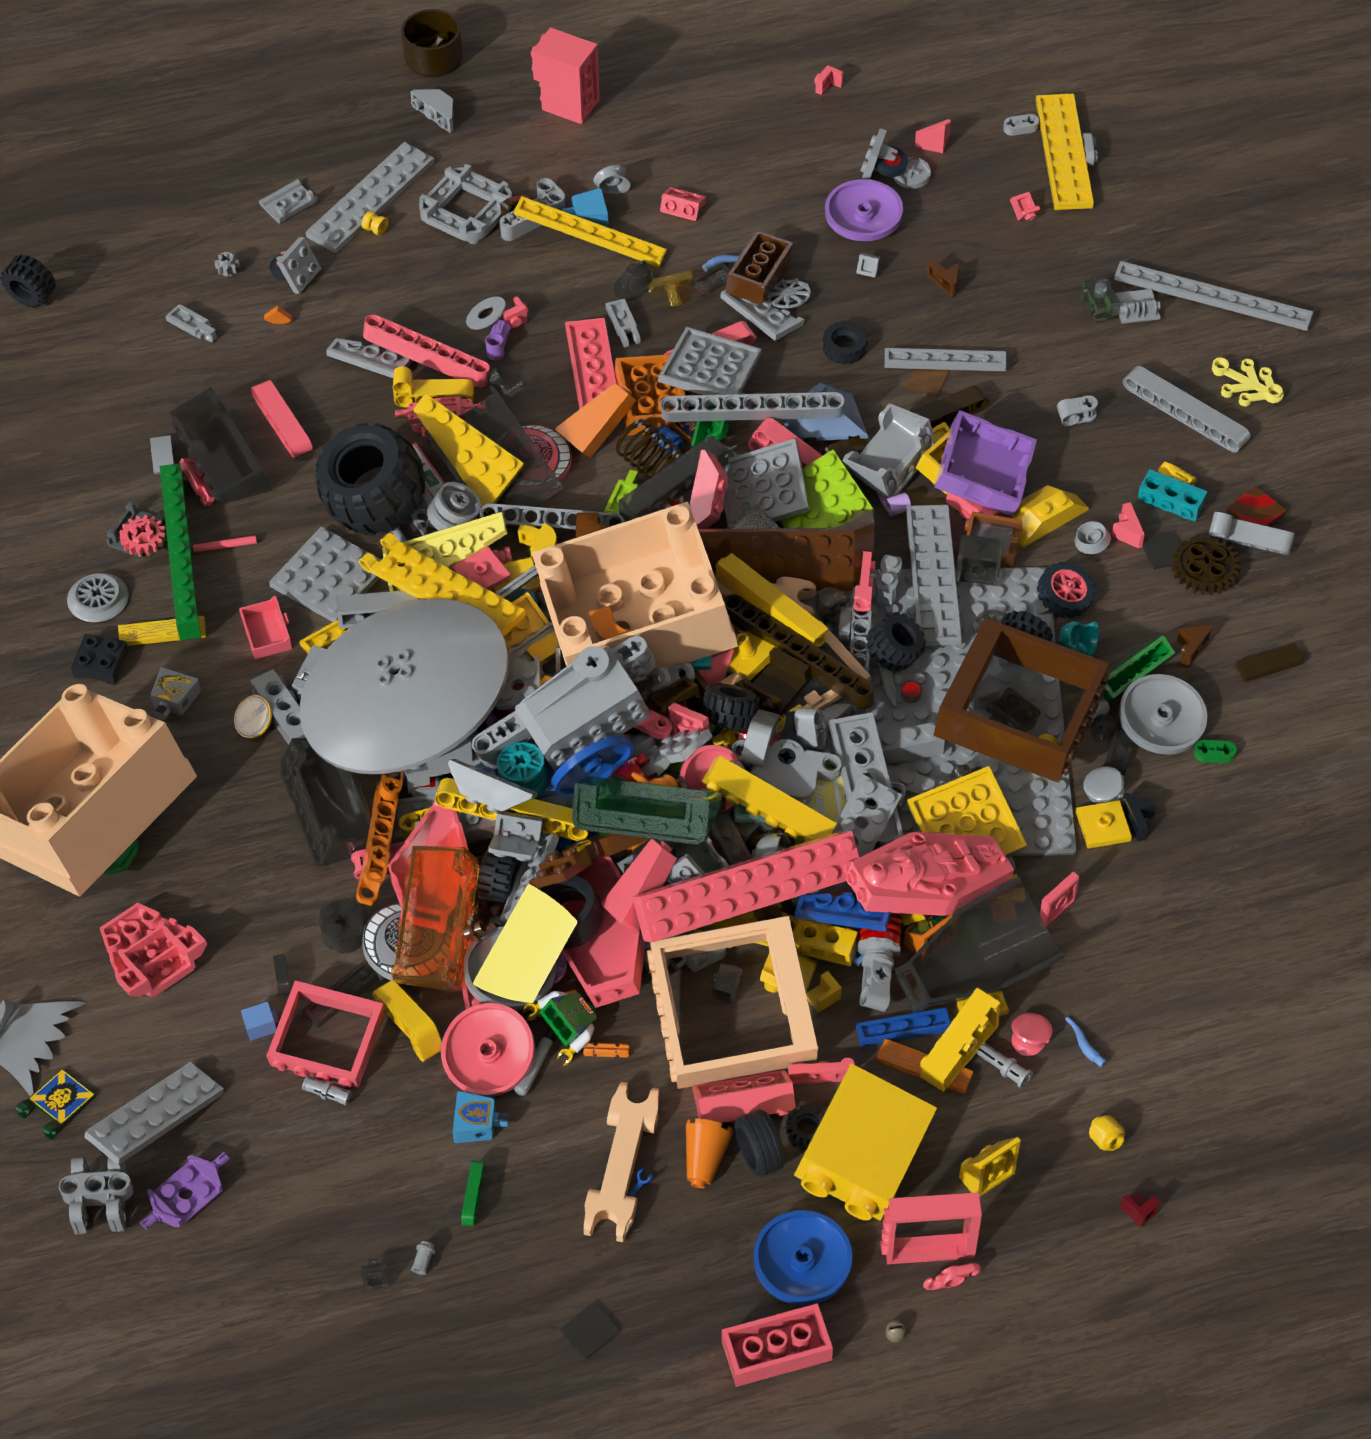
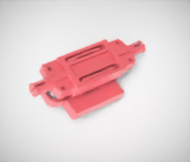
[395,397,486,442]

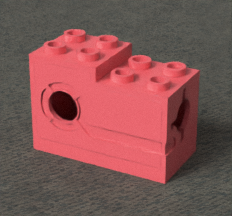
[531,27,600,124]

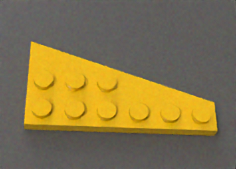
[413,393,525,514]

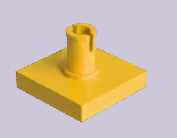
[728,631,777,681]

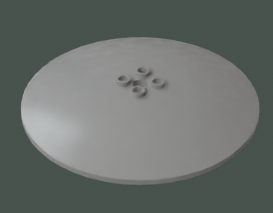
[300,599,509,774]

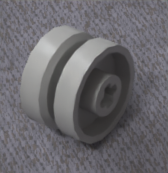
[427,482,481,531]

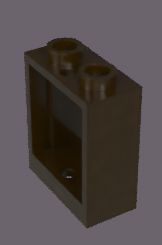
[650,676,702,735]

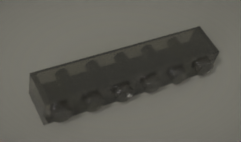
[619,435,728,521]

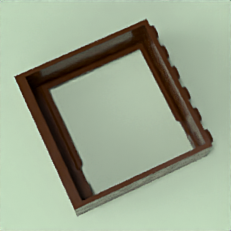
[933,618,1110,783]

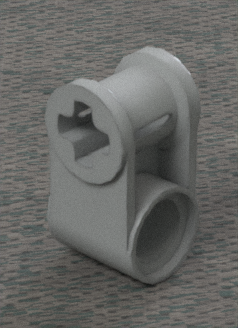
[1057,395,1098,426]

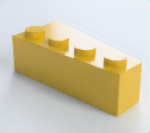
[920,988,1000,1092]

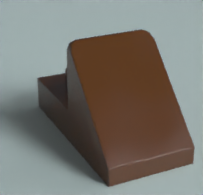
[926,258,959,298]
[1177,625,1212,668]

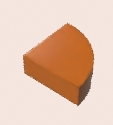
[264,306,293,324]

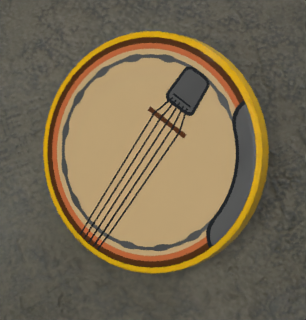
[234,695,272,739]

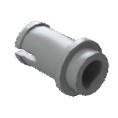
[411,1241,435,1275]

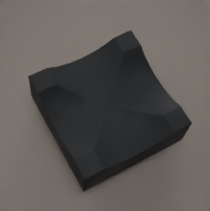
[71,634,128,685]

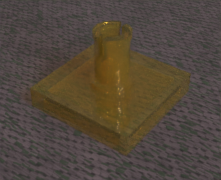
[647,270,693,307]

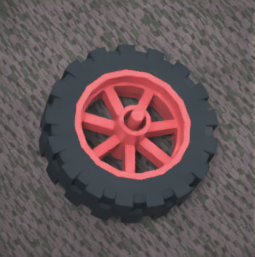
[1037,562,1096,618]

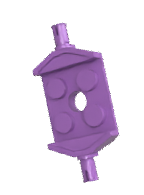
[140,1152,230,1230]

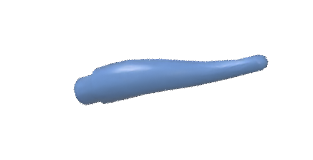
[702,255,740,272]
[1065,1017,1107,1068]

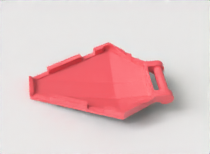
[387,802,477,934]

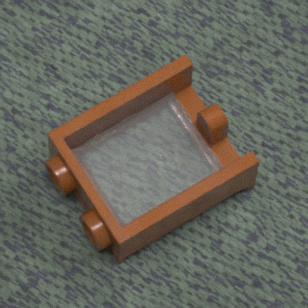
[960,511,1022,568]

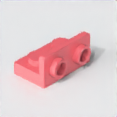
[660,187,706,221]

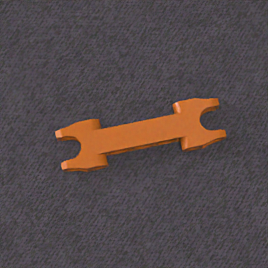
[356,770,404,906]

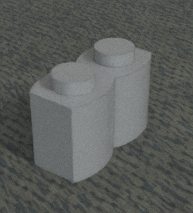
[875,555,902,606]

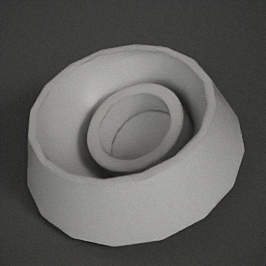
[1074,521,1111,554]
[629,732,656,758]

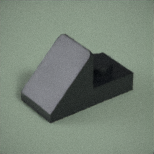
[1121,793,1156,842]

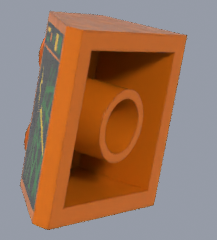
[904,912,959,962]

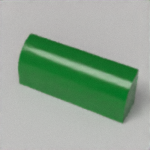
[1103,635,1175,701]

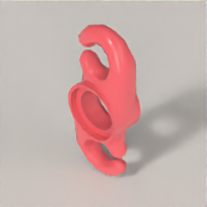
[923,1263,982,1290]

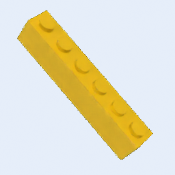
[702,756,837,842]

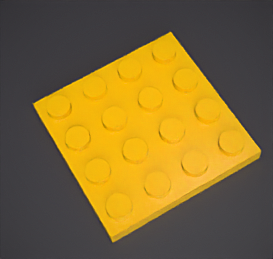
[907,766,1027,856]

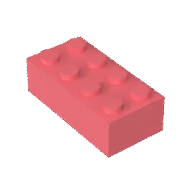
[722,1303,833,1387]

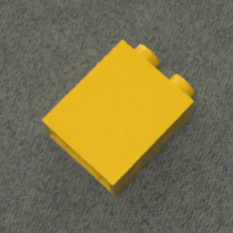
[794,1063,937,1220]

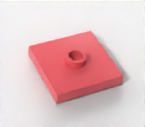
[452,547,511,590]
[1038,872,1079,928]

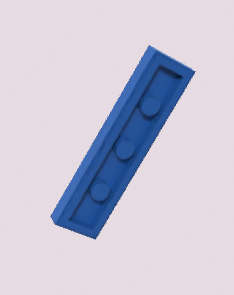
[855,1007,951,1047]

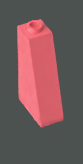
[601,838,677,934]

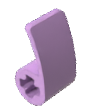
[876,492,911,516]

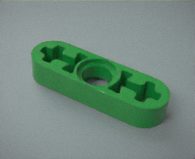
[461,1160,485,1227]

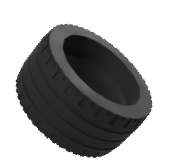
[540,876,604,949]

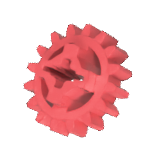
[119,515,166,557]

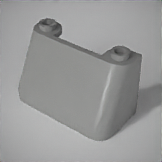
[842,403,936,498]

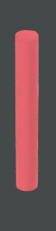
[193,535,257,553]

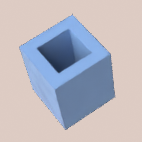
[241,1002,279,1041]

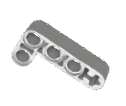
[500,178,566,241]
[1209,512,1295,555]
[794,703,857,750]
[740,709,780,767]

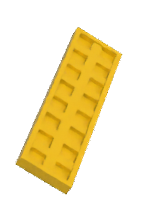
[1036,94,1094,210]

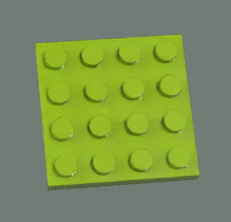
[780,450,875,528]

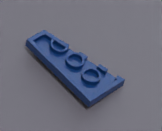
[795,892,891,932]

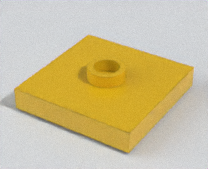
[1076,800,1132,849]

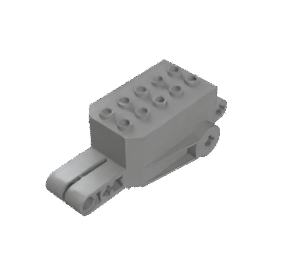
[472,636,656,772]

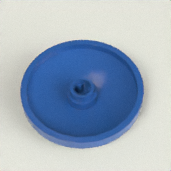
[551,735,634,796]
[753,1210,852,1305]

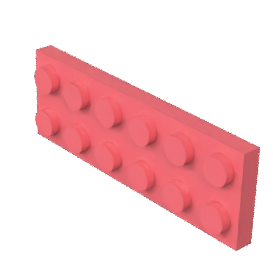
[565,318,616,410]

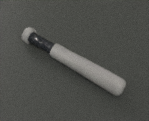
[514,1027,556,1096]

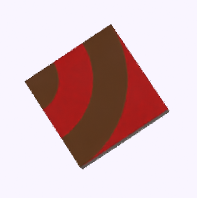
[1226,486,1286,527]

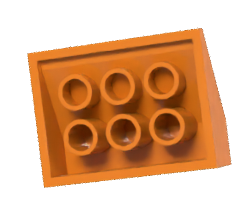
[615,354,689,436]

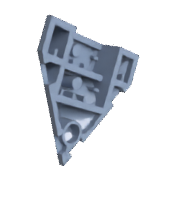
[784,383,868,441]

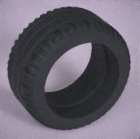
[734,1110,786,1177]

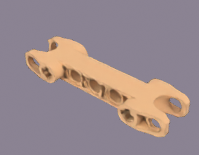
[584,1082,659,1242]

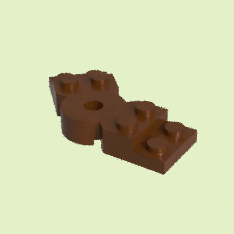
[529,823,655,888]

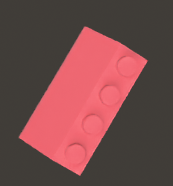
[692,1069,796,1124]

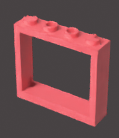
[266,981,386,1088]
[880,1192,982,1264]

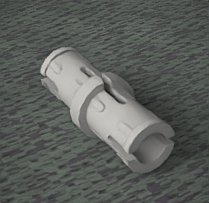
[302,1075,352,1105]

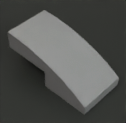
[150,435,174,475]

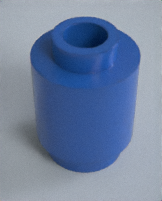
[653,426,684,453]

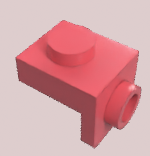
[814,65,844,95]
[1010,192,1041,221]
[502,297,529,329]

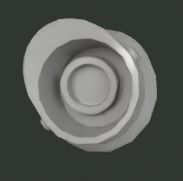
[593,165,631,194]
[1083,766,1125,804]

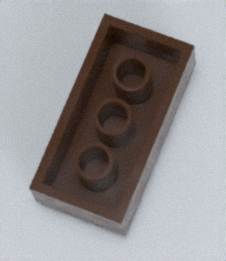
[725,230,793,305]

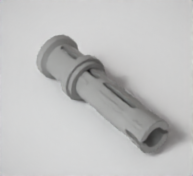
[976,1043,1033,1089]

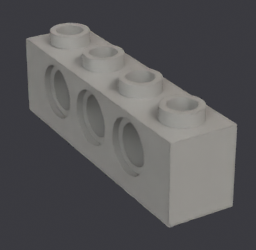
[250,669,310,753]

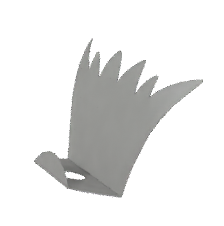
[0,999,87,1096]

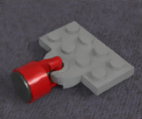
[609,729,713,799]

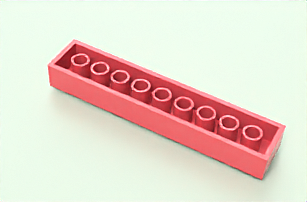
[632,831,859,942]

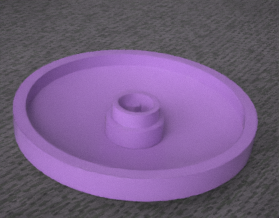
[825,179,903,241]

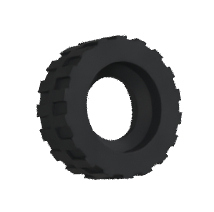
[823,321,867,365]

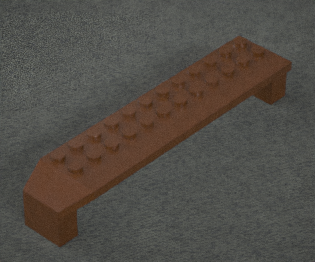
[576,510,875,591]

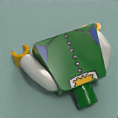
[523,991,597,1066]

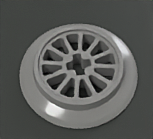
[67,573,129,622]

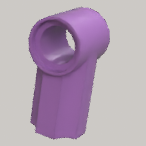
[485,320,511,360]

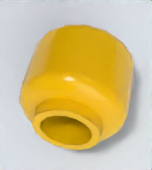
[1089,1115,1125,1151]

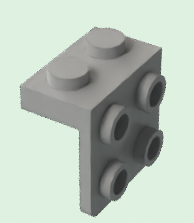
[488,811,543,861]

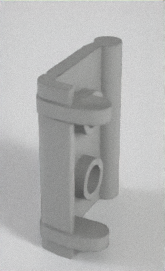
[259,179,318,224]

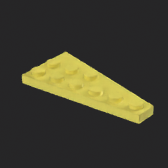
[382,512,508,592]

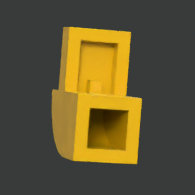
[518,523,557,557]

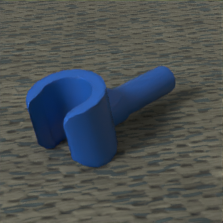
[627,1169,654,1197]

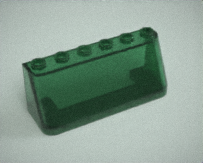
[572,776,722,844]

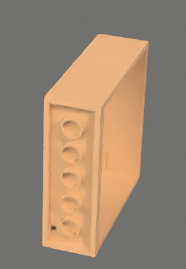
[647,916,818,1089]

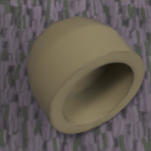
[885,1320,906,1342]

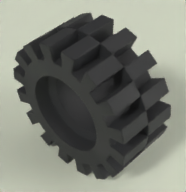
[786,1104,825,1151]

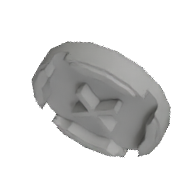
[893,157,931,189]

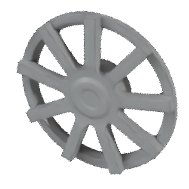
[767,278,811,308]

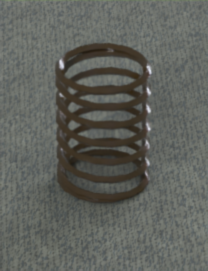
[616,419,690,491]

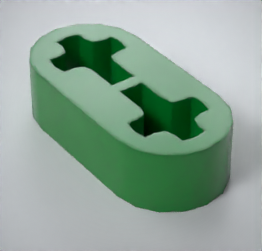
[1193,740,1237,763]

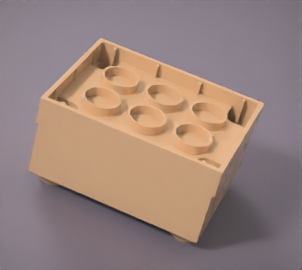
[532,501,738,668]
[0,684,197,897]

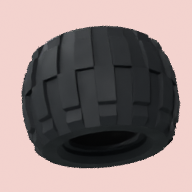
[315,423,425,535]

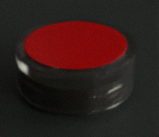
[900,681,922,703]

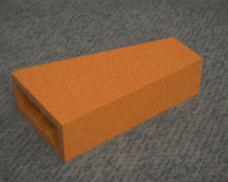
[555,383,637,458]

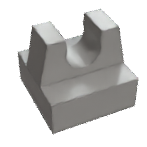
[856,253,880,278]

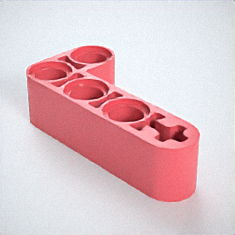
[748,418,823,468]

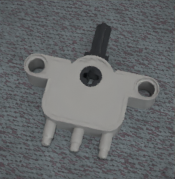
[732,711,841,806]

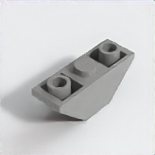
[411,89,454,133]

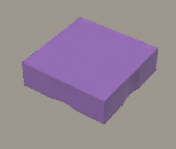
[934,410,1037,517]

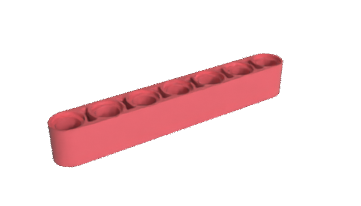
[363,315,490,388]

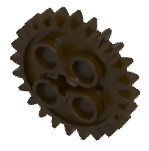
[1171,535,1241,595]

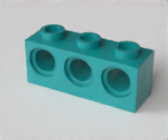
[1138,469,1208,522]

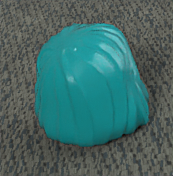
[1058,621,1099,657]

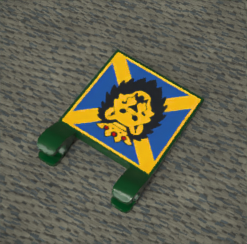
[16,1068,96,1140]

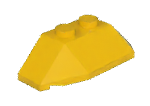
[1010,485,1089,548]

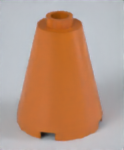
[686,1119,734,1189]

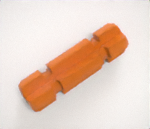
[583,1042,630,1058]

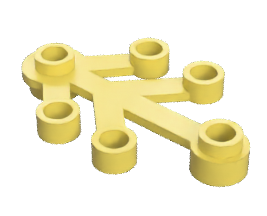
[1212,358,1284,406]

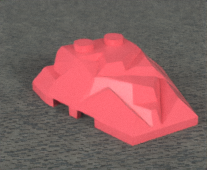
[100,903,207,997]

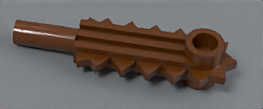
[463,900,492,942]

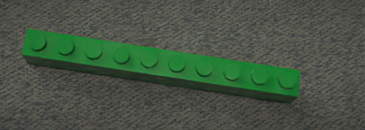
[160,463,201,641]

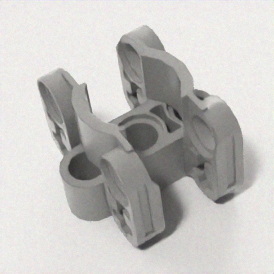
[59,1157,133,1235]

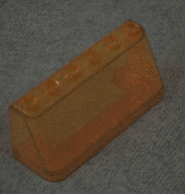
[391,846,479,991]

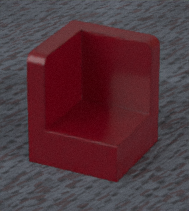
[1120,1192,1161,1227]

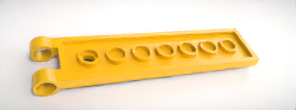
[359,533,526,637]

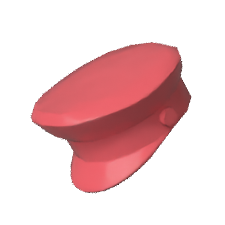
[1011,1013,1053,1056]

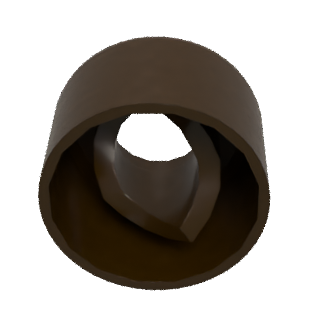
[401,9,462,77]

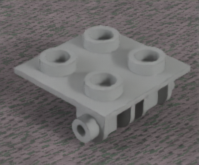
[1113,289,1161,324]

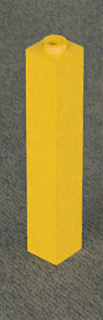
[715,553,829,647]

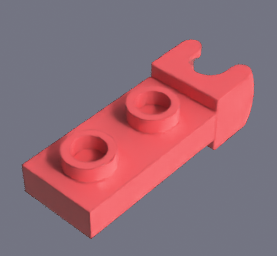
[854,551,876,611]

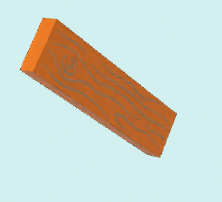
[876,1039,973,1094]

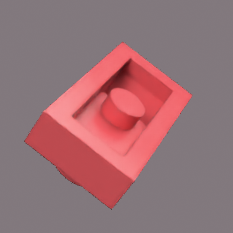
[1112,502,1145,548]

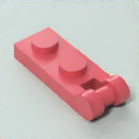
[788,1058,855,1084]

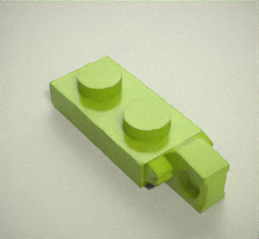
[604,469,639,520]

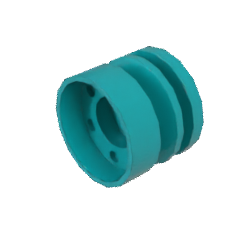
[497,742,548,799]

